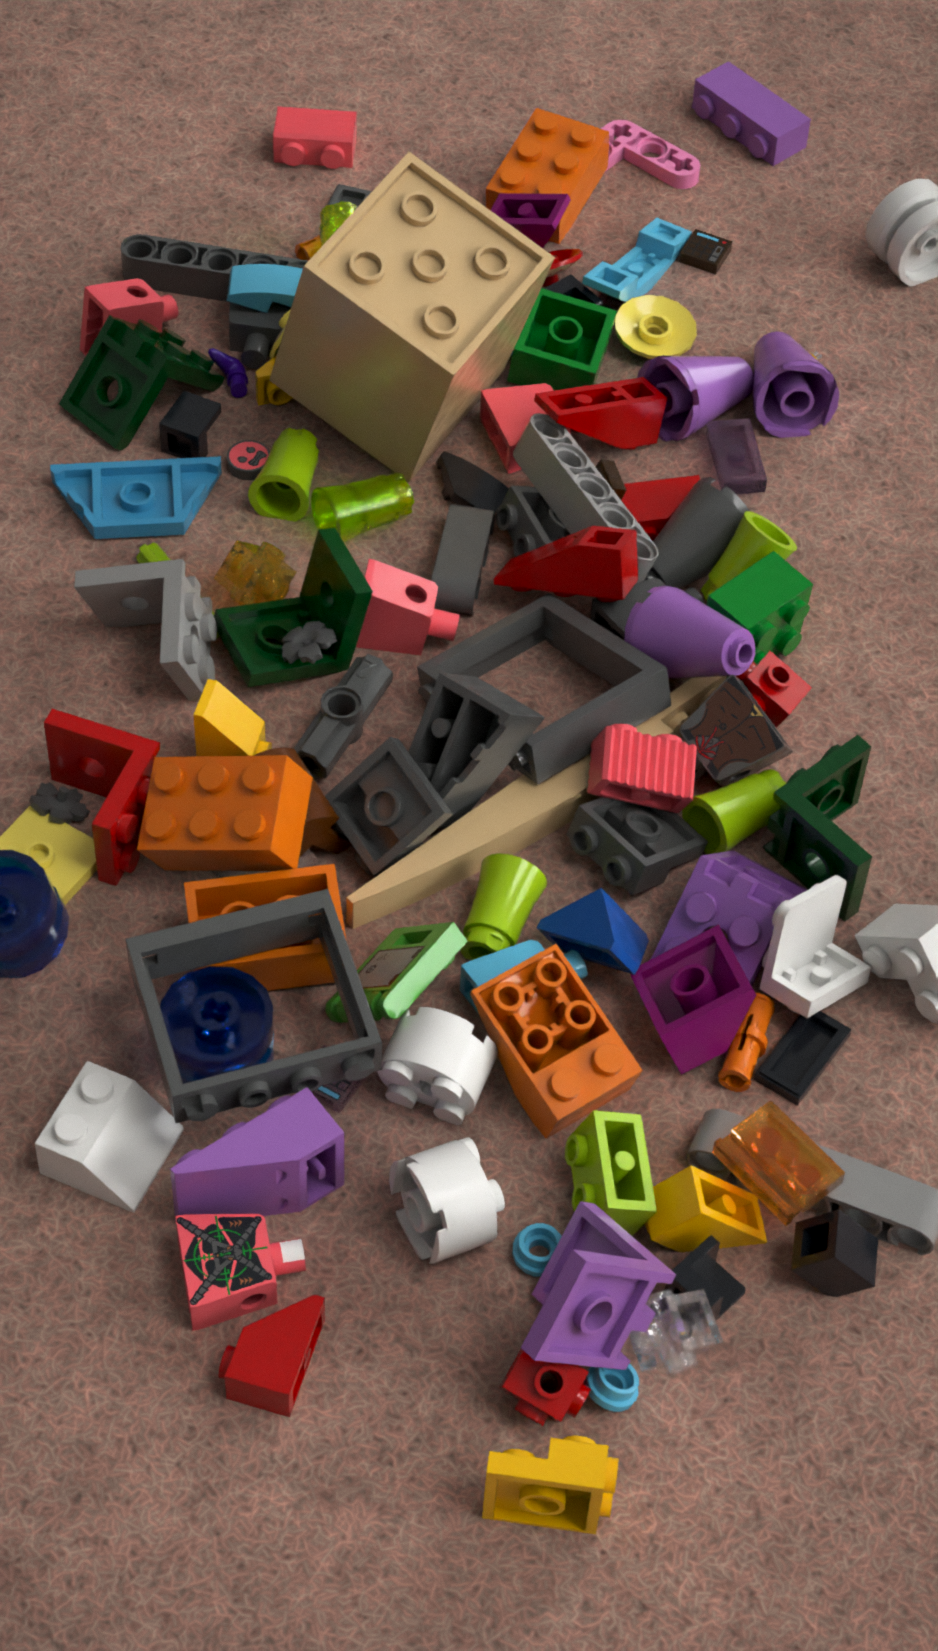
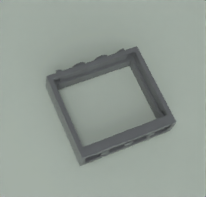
[417,593,671,784]
[125,889,382,1124]

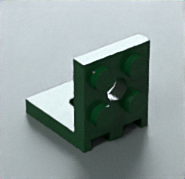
[59,315,225,450]
[214,527,373,687]
[763,735,872,922]

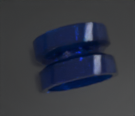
[0,850,69,978]
[160,966,275,1084]

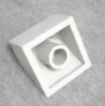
[35,1061,184,1213]

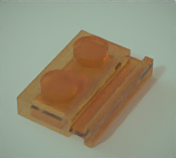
[712,1100,845,1226]

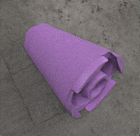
[753,331,839,438]
[637,355,754,441]
[624,586,755,679]

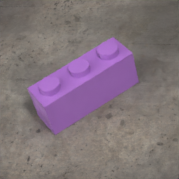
[692,61,811,166]

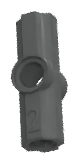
[294,653,393,781]

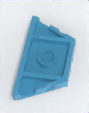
[50,456,222,539]

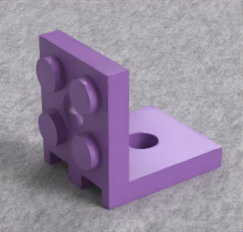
[651,850,808,986]
[521,1201,676,1370]

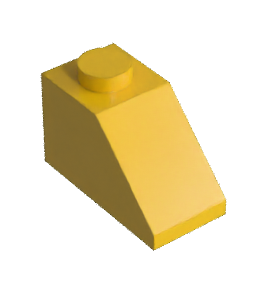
[193,679,272,756]
[645,1165,767,1253]

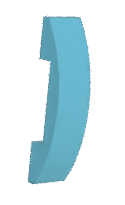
[582,217,692,302]
[227,264,303,313]

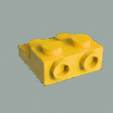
[482,1435,619,1535]

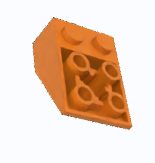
[470,944,643,1139]

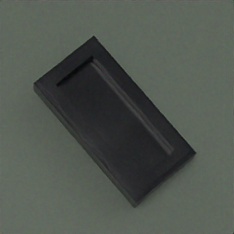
[754,1011,852,1106]

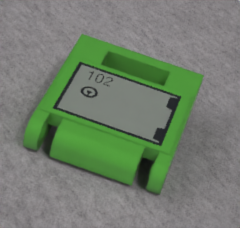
[325,922,468,1023]

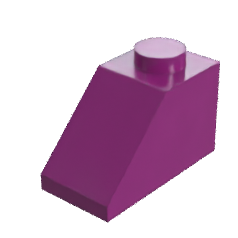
[490,193,571,248]

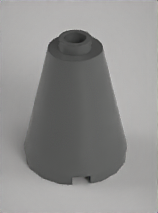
[644,477,750,589]

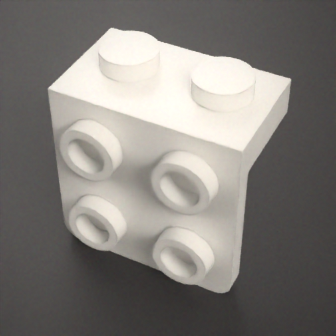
[759,875,871,1018]

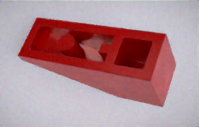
[534,377,667,450]

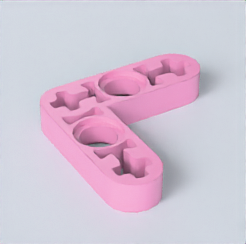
[601,120,700,189]

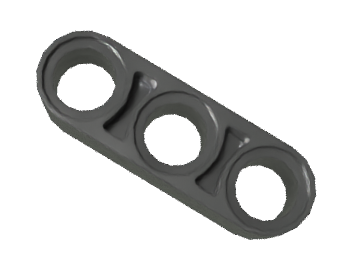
[431,504,495,615]

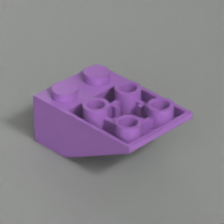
[170,1087,344,1220]

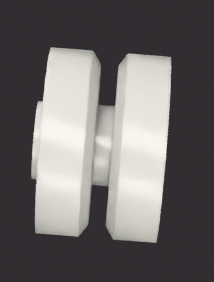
[865,179,938,286]

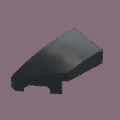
[436,451,509,514]

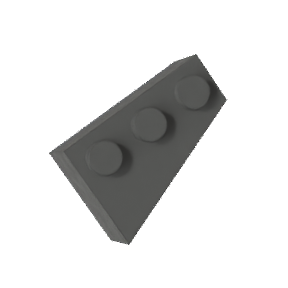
[408,673,545,828]

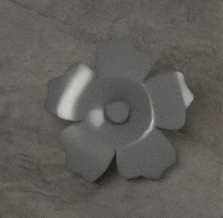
[282,621,337,664]
[29,782,90,824]

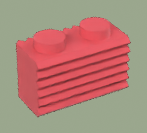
[273,106,357,169]
[587,724,697,813]

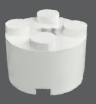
[377,1007,498,1125]
[389,1137,505,1264]

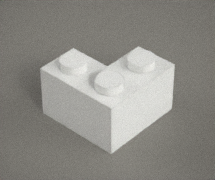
[855,904,938,1023]

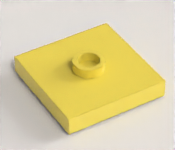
[0,805,97,922]

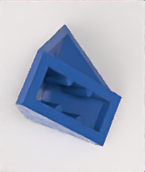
[536,888,649,975]

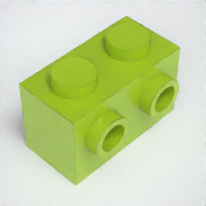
[565,1110,657,1236]

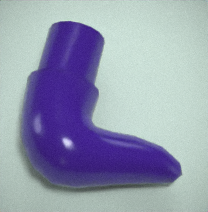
[208,348,248,398]

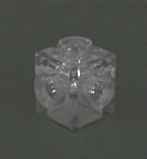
[629,1289,723,1376]

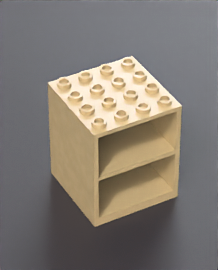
[269,152,555,482]

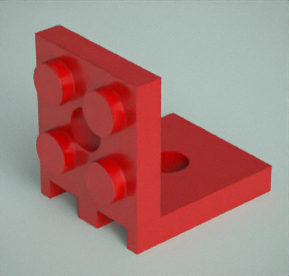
[44,708,160,886]

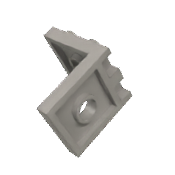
[74,559,217,701]

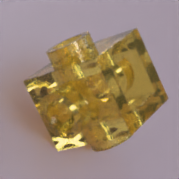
[214,540,297,605]

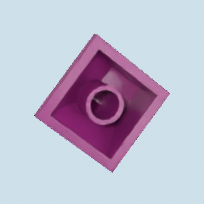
[629,924,756,1075]

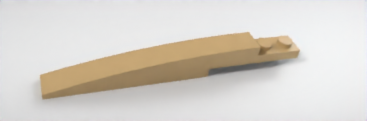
[346,676,727,929]

